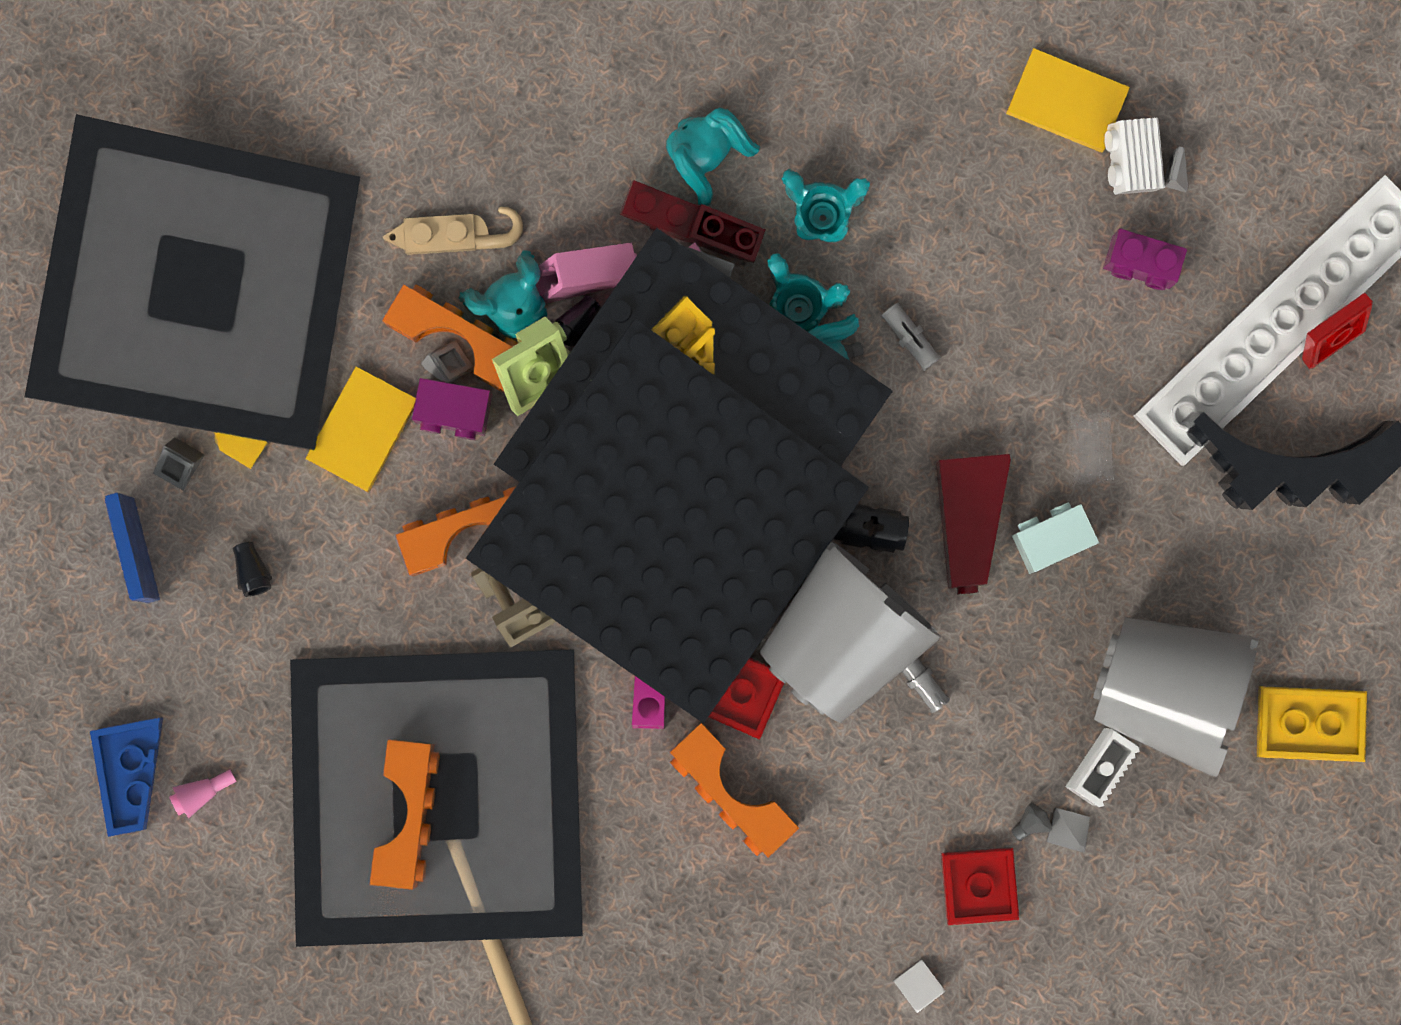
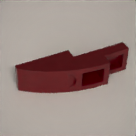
[620,180,766,263]

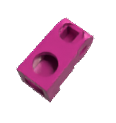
[632,676,665,729]

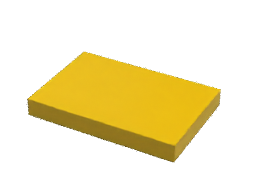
[1006,48,1130,153]
[305,367,416,493]
[1257,686,1367,762]

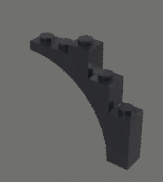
[1182,412,1401,510]

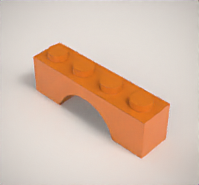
[382,284,518,394]
[396,486,516,576]
[670,723,799,858]
[370,739,440,890]

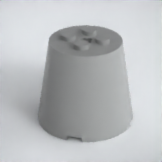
[760,541,941,723]
[1093,617,1259,777]

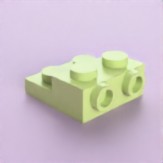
[492,317,570,416]

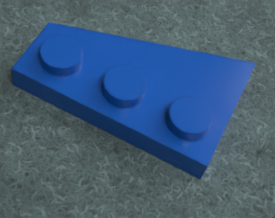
[90,717,163,837]

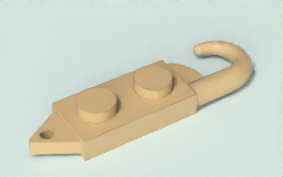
[383,207,523,255]

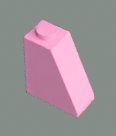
[536,243,637,304]

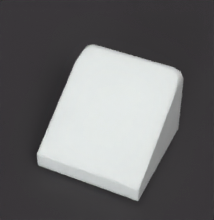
[893,959,945,1013]

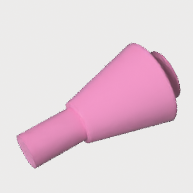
[169,769,237,819]

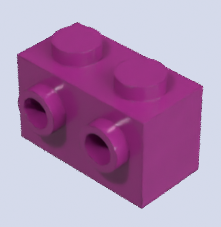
[1103,228,1187,290]
[412,378,493,440]

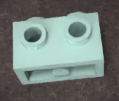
[1012,502,1099,574]

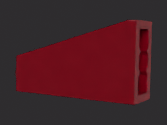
[936,454,1011,595]

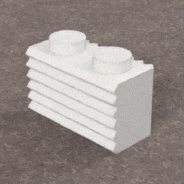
[1104,117,1165,195]
[1065,728,1140,807]

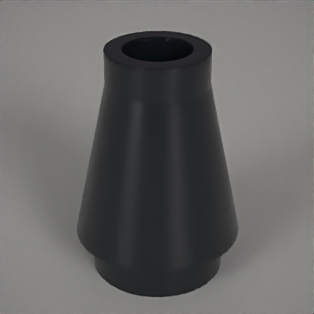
[555,295,601,348]
[233,542,272,597]

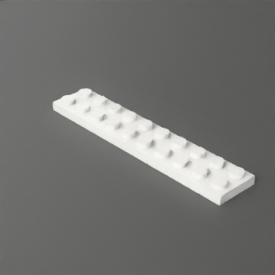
[1133,175,1401,466]

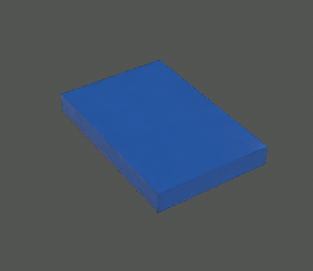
[104,493,160,603]

